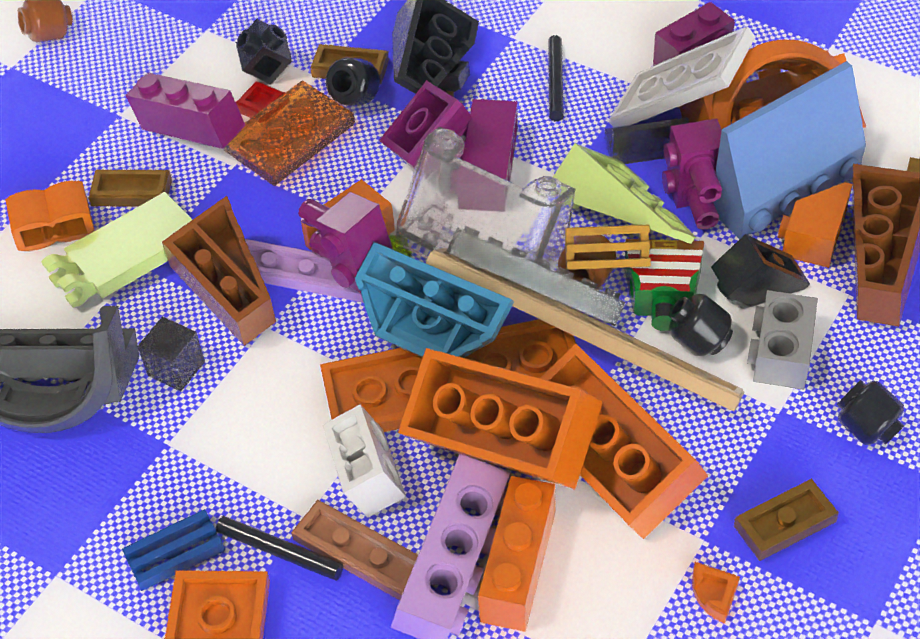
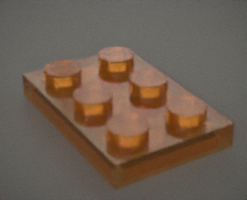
[223,80,355,186]

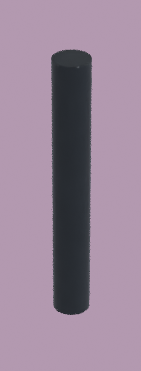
[548,35,564,122]
[216,515,343,581]

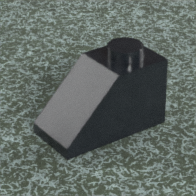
[711,234,810,306]

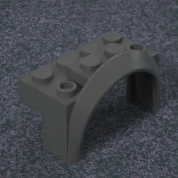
[0,306,140,433]

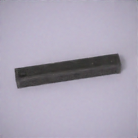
[447,226,626,326]

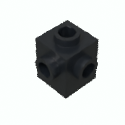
[236,18,292,85]

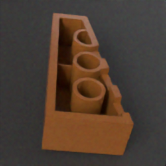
[852,164,920,327]

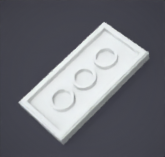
[608,27,756,131]

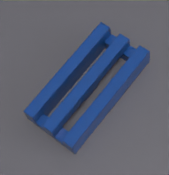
[122,509,225,591]

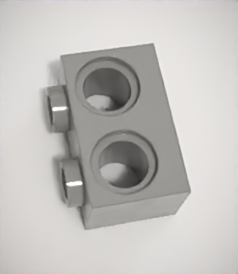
[747,290,818,390]

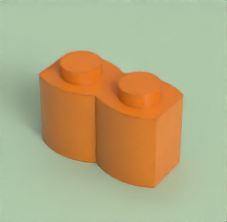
[5,181,95,251]

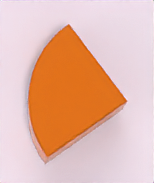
[692,562,740,624]

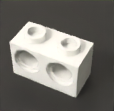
[322,404,406,518]

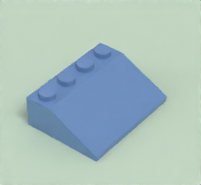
[714,61,866,239]

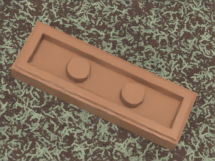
[291,499,418,600]

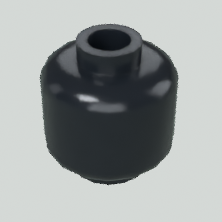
[326,57,380,106]
[669,294,733,356]
[837,380,904,445]

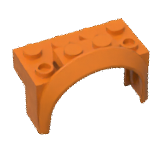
[679,39,866,129]

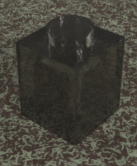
[137,316,205,391]

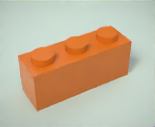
[478,476,556,632]

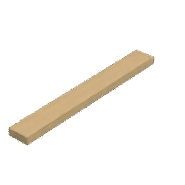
[426,248,745,412]

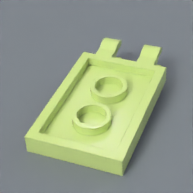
[41,192,193,308]

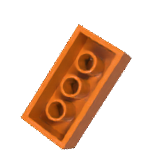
[540,343,709,540]
[398,348,603,489]

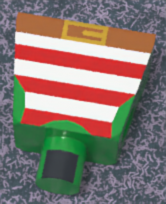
[624,239,704,331]

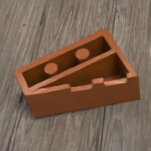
[162,196,276,346]

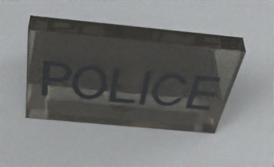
[604,118,690,164]

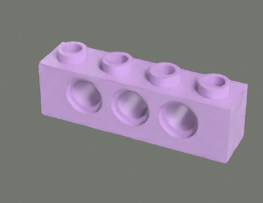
[391,453,510,639]

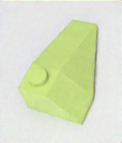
[550,143,696,244]

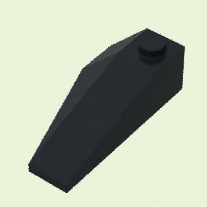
[392,0,479,94]

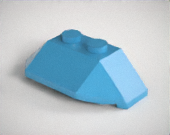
[355,242,514,358]

